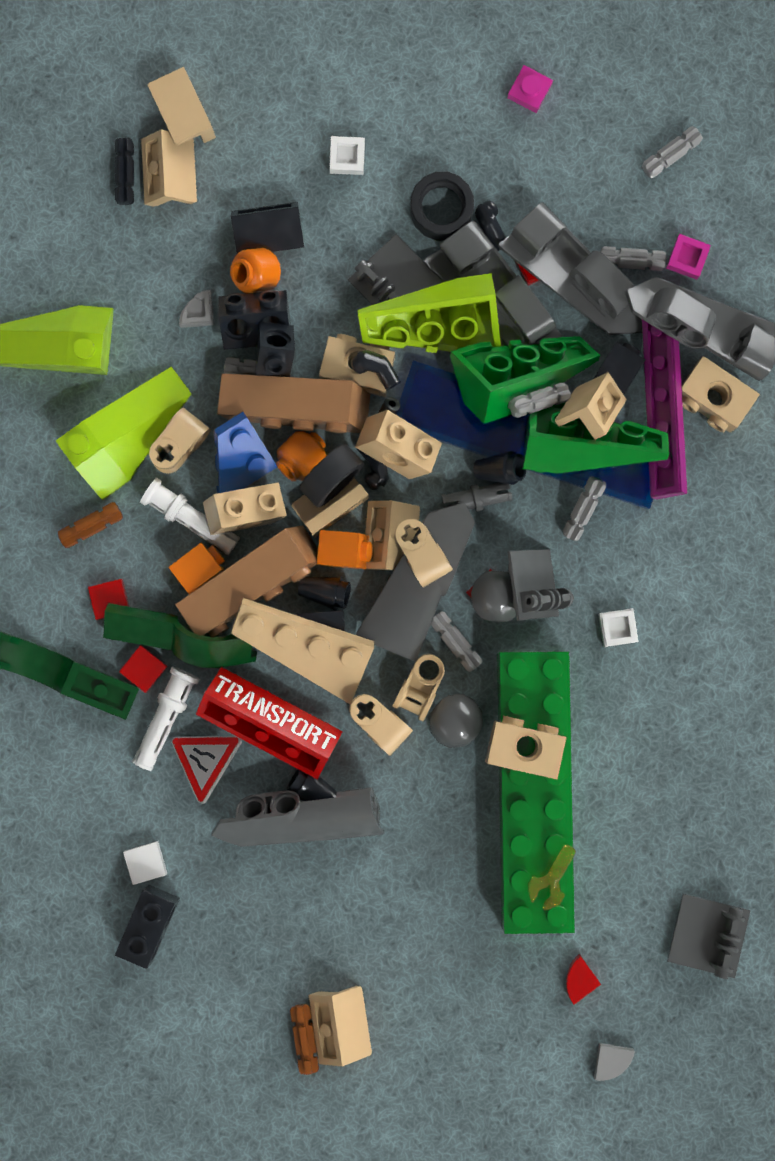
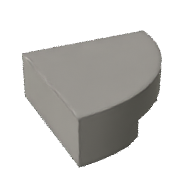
[179,290,214,328]
[594,1043,635,1081]

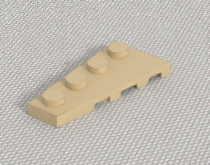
[231,598,374,705]

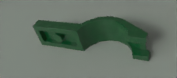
[103,603,258,668]
[0,631,139,720]

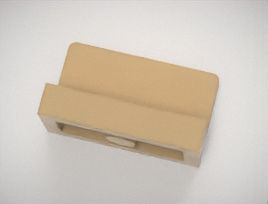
[148,67,216,145]
[141,129,197,207]
[555,372,627,439]
[292,478,369,538]
[365,500,420,571]
[309,986,372,1067]

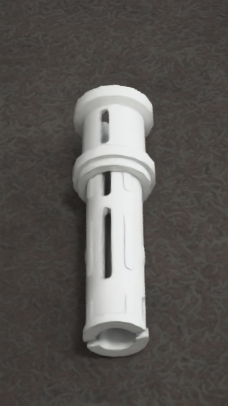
[140,478,240,555]
[132,666,200,771]

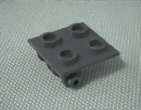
[348,234,443,305]
[507,549,574,621]
[667,894,750,979]

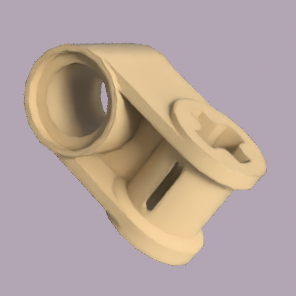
[149,408,211,474]
[396,519,453,588]
[392,654,445,722]
[349,694,413,756]

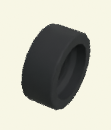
[410,171,474,241]
[299,444,364,507]

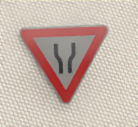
[171,736,242,804]

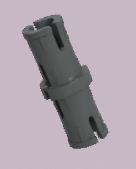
[441,482,512,512]

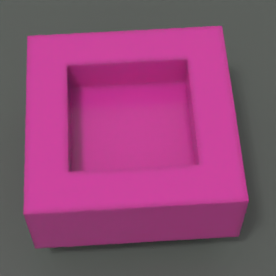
[507,65,553,113]
[666,234,711,280]

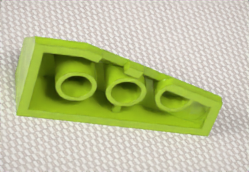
[357,273,501,353]
[0,305,114,375]
[56,366,192,500]

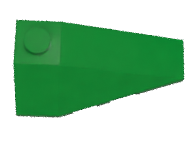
[450,336,600,424]
[523,401,669,474]

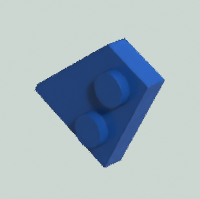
[214,412,277,493]

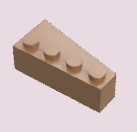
[217,374,370,433]
[175,525,318,637]

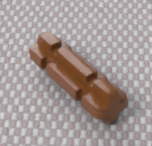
[58,502,123,548]
[290,1004,319,1075]

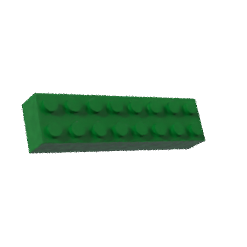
[497,652,575,934]

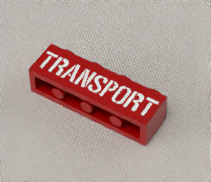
[196,667,343,779]

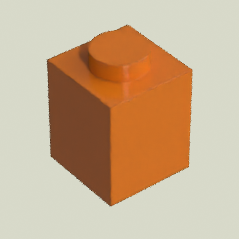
[317,530,372,570]
[168,542,225,595]

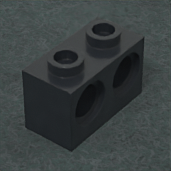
[218,290,291,350]
[115,885,180,969]

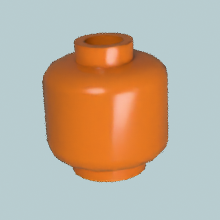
[230,248,281,294]
[276,431,327,481]

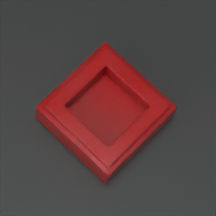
[88,579,129,620]
[119,645,169,693]

